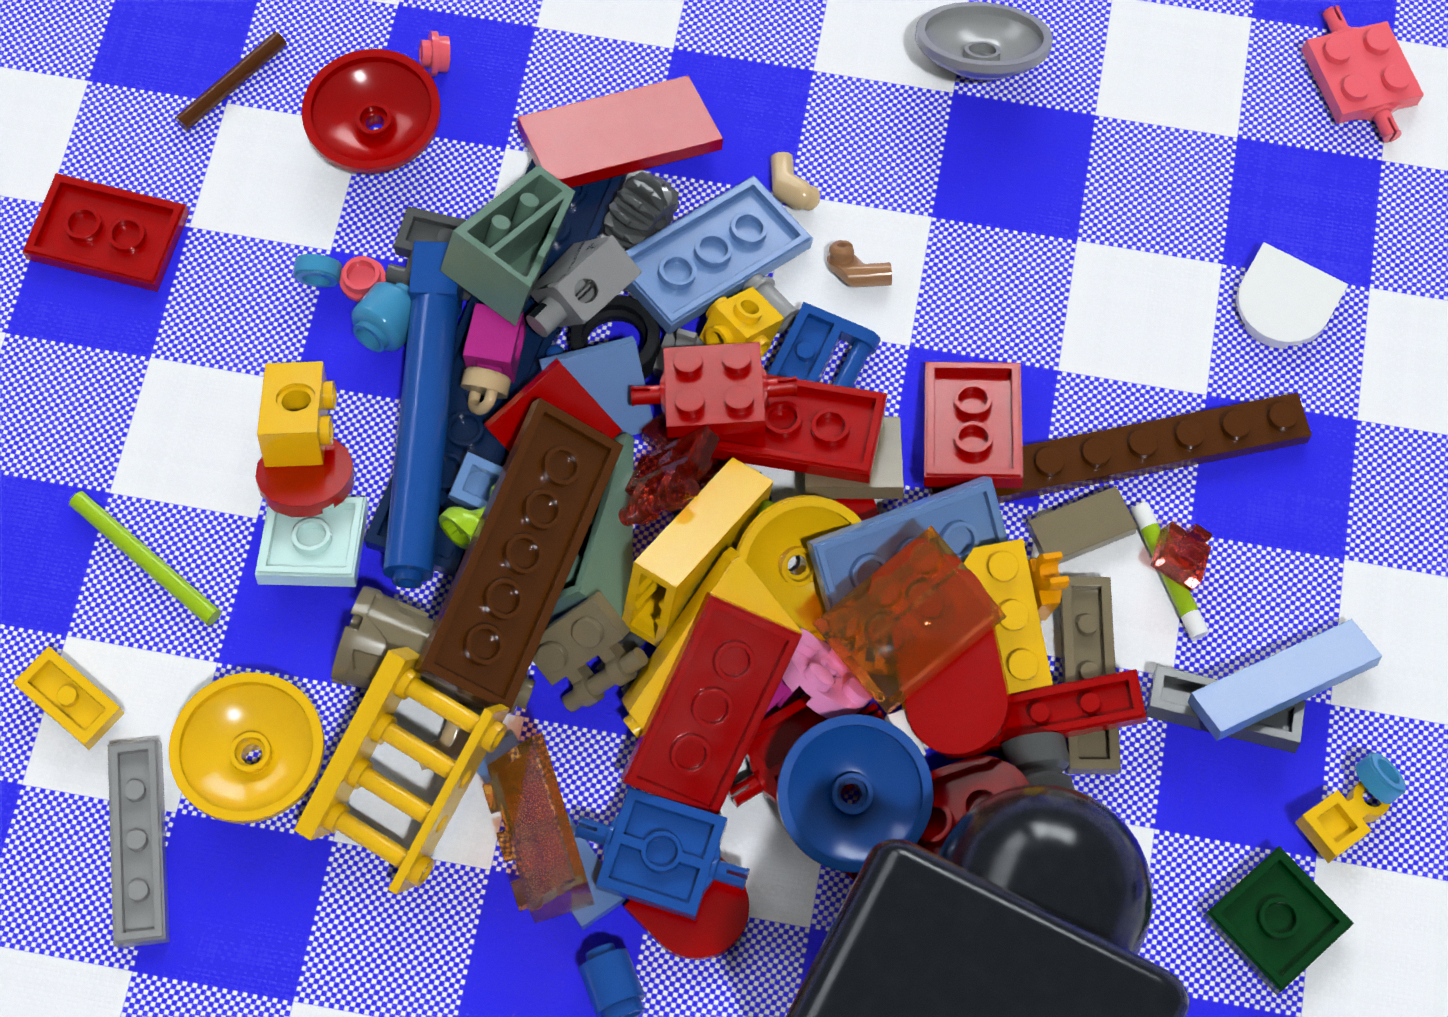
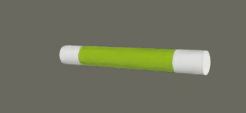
[1131,502,1210,641]

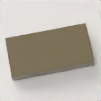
[1026,486,1138,564]

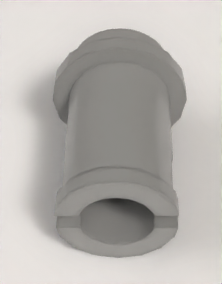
[741,274,799,333]

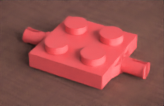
[1301,5,1424,143]

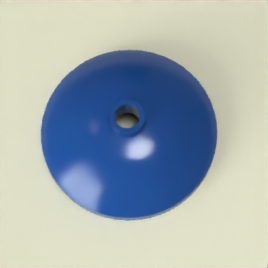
[777,714,933,873]

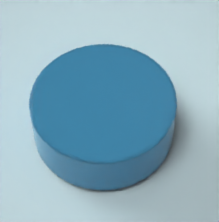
[293,254,342,288]
[1355,752,1406,804]

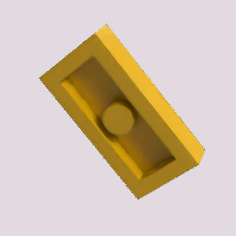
[13,646,124,750]

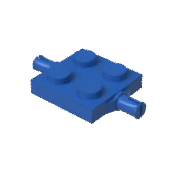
[575,787,750,921]

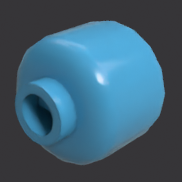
[351,282,411,353]

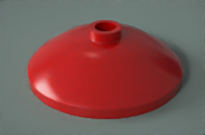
[302,49,441,174]

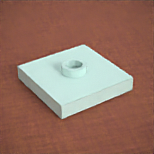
[255,497,369,587]

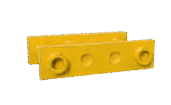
[294,647,510,895]

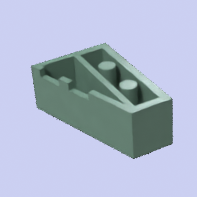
[440,165,575,327]

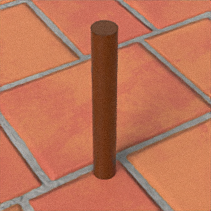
[175,31,287,131]

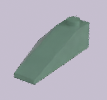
[547,433,634,626]

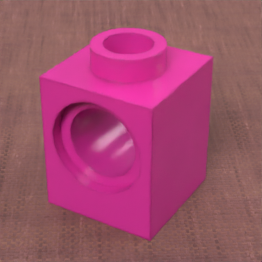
[463,303,526,383]

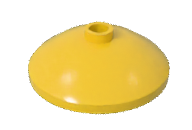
[736,495,862,641]
[169,672,325,824]

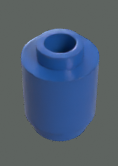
[578,943,645,1017]

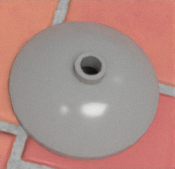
[915,2,1053,80]

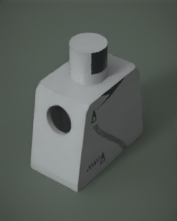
[526,235,642,337]

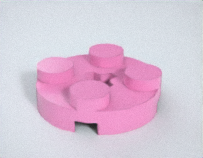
[782,628,873,719]

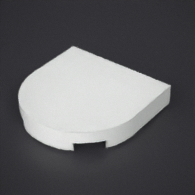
[1235,242,1349,349]

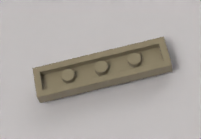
[1059,577,1121,775]

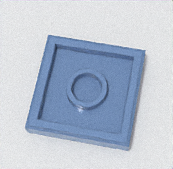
[539,336,655,437]

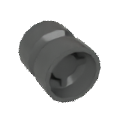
[1000,732,1075,790]

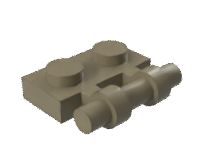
[532,590,648,712]

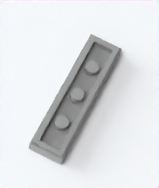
[108,739,170,948]

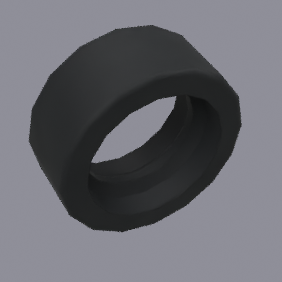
[570,295,660,380]

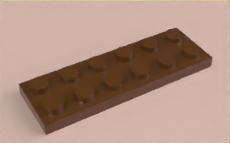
[414,398,624,714]

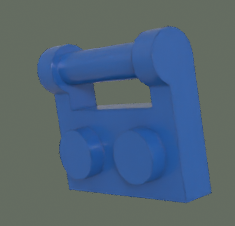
[767,302,881,388]

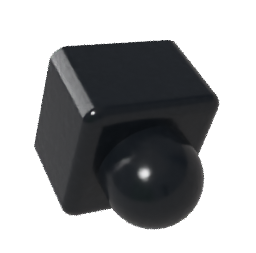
[785,784,1190,1017]

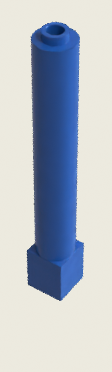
[383,241,464,588]

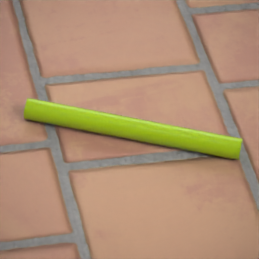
[69,491,221,626]

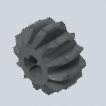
[604,171,679,249]

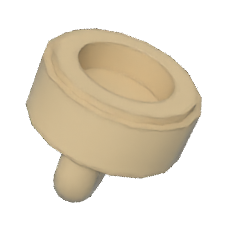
[460,367,511,415]

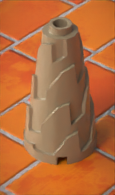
[331,585,535,714]

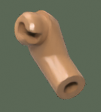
[827,240,892,287]

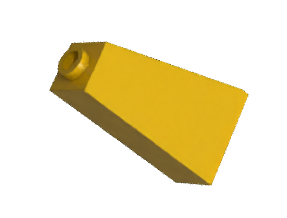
[622,457,774,647]
[621,547,803,739]

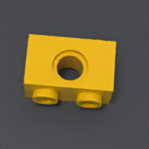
[257,361,337,467]

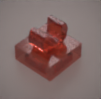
[1150,521,1212,591]

